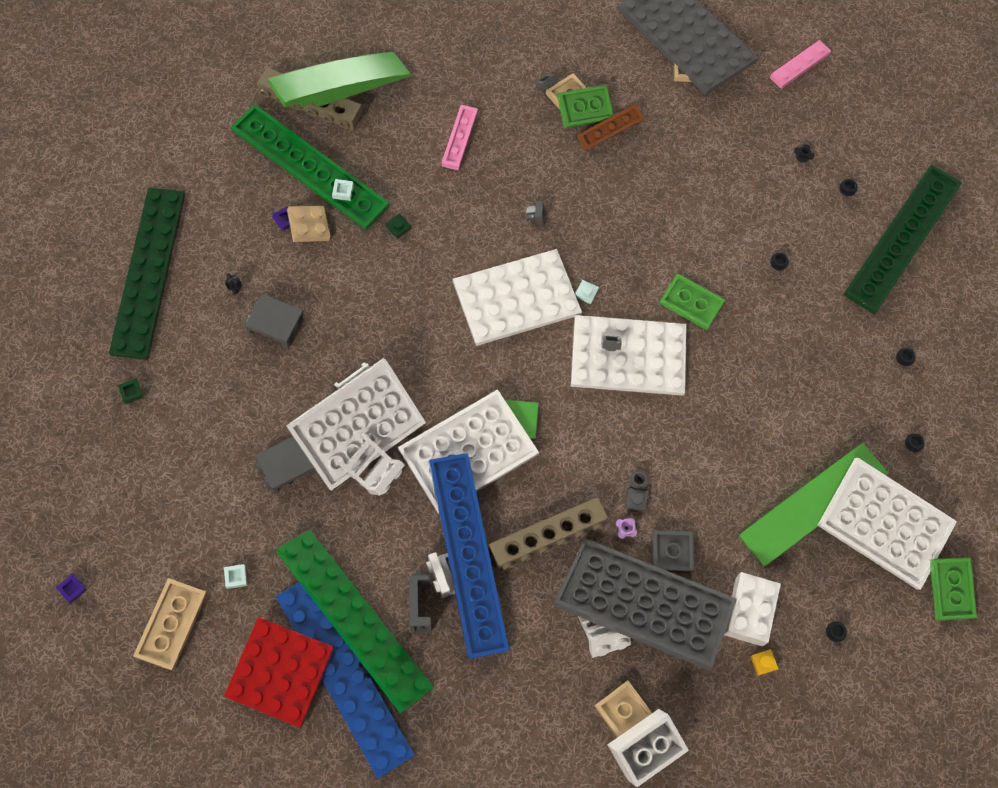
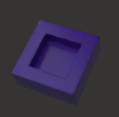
[272,207,290,231]
[56,574,87,604]

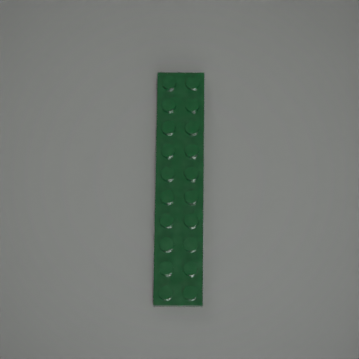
[843,164,962,315]
[109,188,185,360]

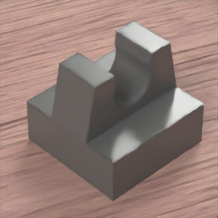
[526,201,545,226]

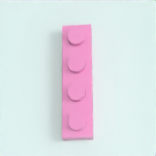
[770,40,831,89]
[441,105,478,171]

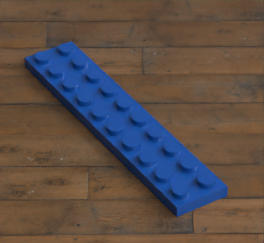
[429,453,509,660]
[275,582,415,779]

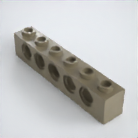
[257,67,363,130]
[488,497,608,571]

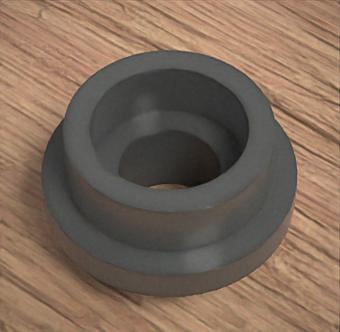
[629,471,649,490]

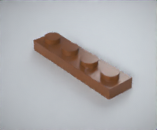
[577,104,645,151]

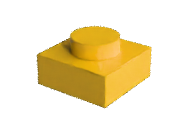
[750,649,778,676]

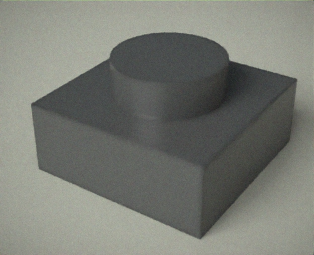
[534,73,559,90]
[601,335,622,351]
[625,488,648,512]

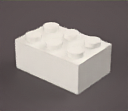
[724,572,781,646]
[608,709,689,787]

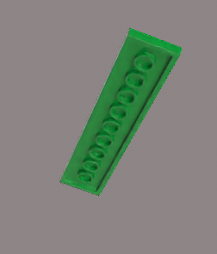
[231,104,390,230]
[276,529,434,714]

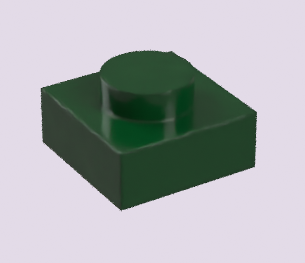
[386,214,412,239]
[118,378,144,405]

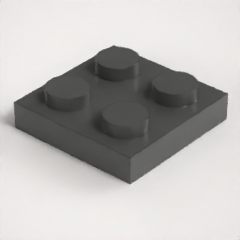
[652,530,694,573]

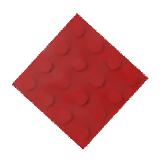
[224,617,335,728]

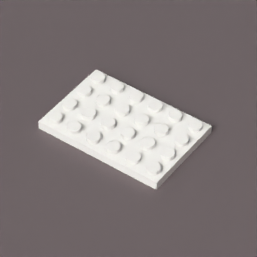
[453,249,582,346]
[571,315,686,396]
[286,358,426,490]
[398,390,539,514]
[817,458,957,590]

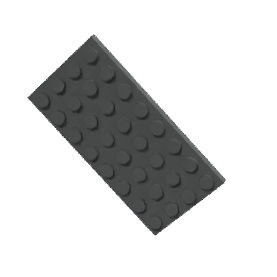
[618,0,758,95]
[554,538,737,671]

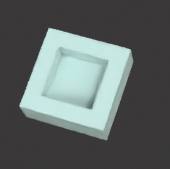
[332,179,354,201]
[575,280,599,304]
[224,564,247,589]

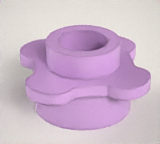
[616,518,637,539]

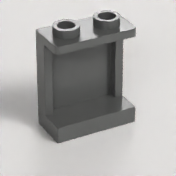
[245,294,305,349]
[254,436,317,494]
[409,572,431,633]

